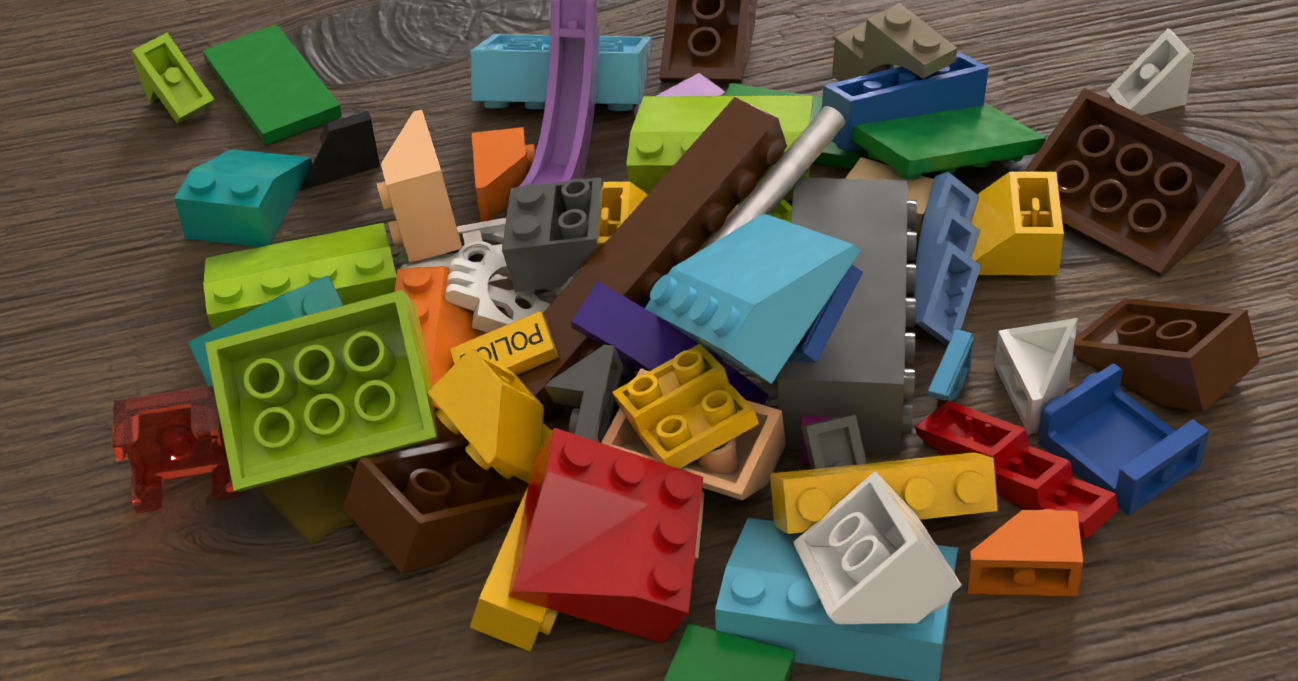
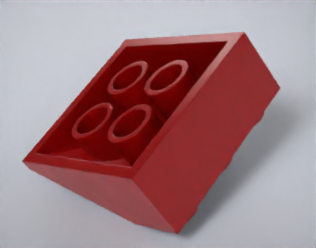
[508,428,703,644]

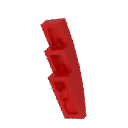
[915,401,1119,540]

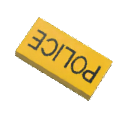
[450,311,559,375]

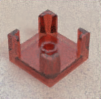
[112,386,238,514]

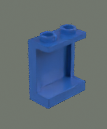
[1038,364,1209,516]

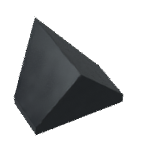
[298,111,380,192]

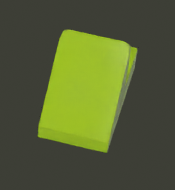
[131,33,214,124]

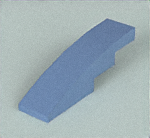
[914,172,981,347]

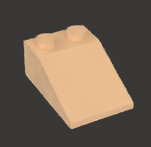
[376,110,462,263]

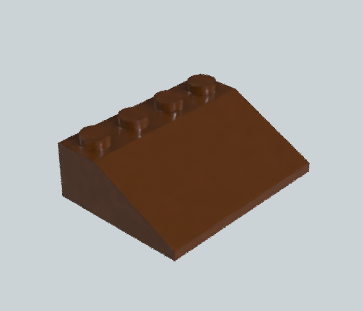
[1024,88,1246,277]

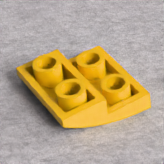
[612,344,759,469]

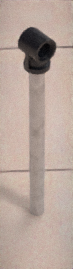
[563,106,845,427]

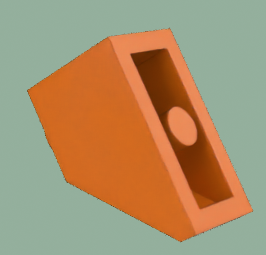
[471,127,535,222]
[967,509,1083,596]

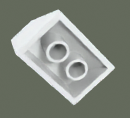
[793,471,962,624]

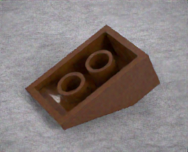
[660,0,757,83]
[1073,298,1260,413]
[343,438,528,573]

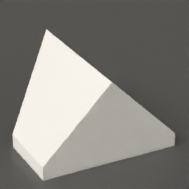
[1106,28,1194,115]
[994,318,1078,435]

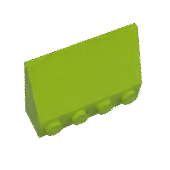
[626,96,814,200]
[203,223,397,330]
[205,290,438,492]

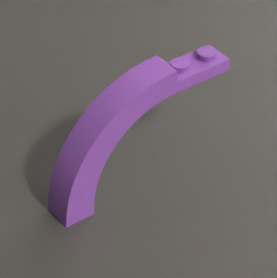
[519,0,600,187]

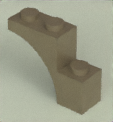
[832,3,958,82]

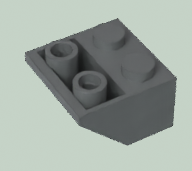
[502,177,604,292]

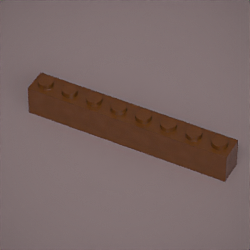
[517,97,787,422]

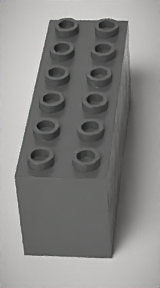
[778,177,917,455]

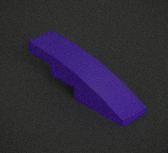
[571,281,769,405]

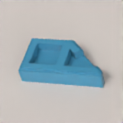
[928,329,974,401]

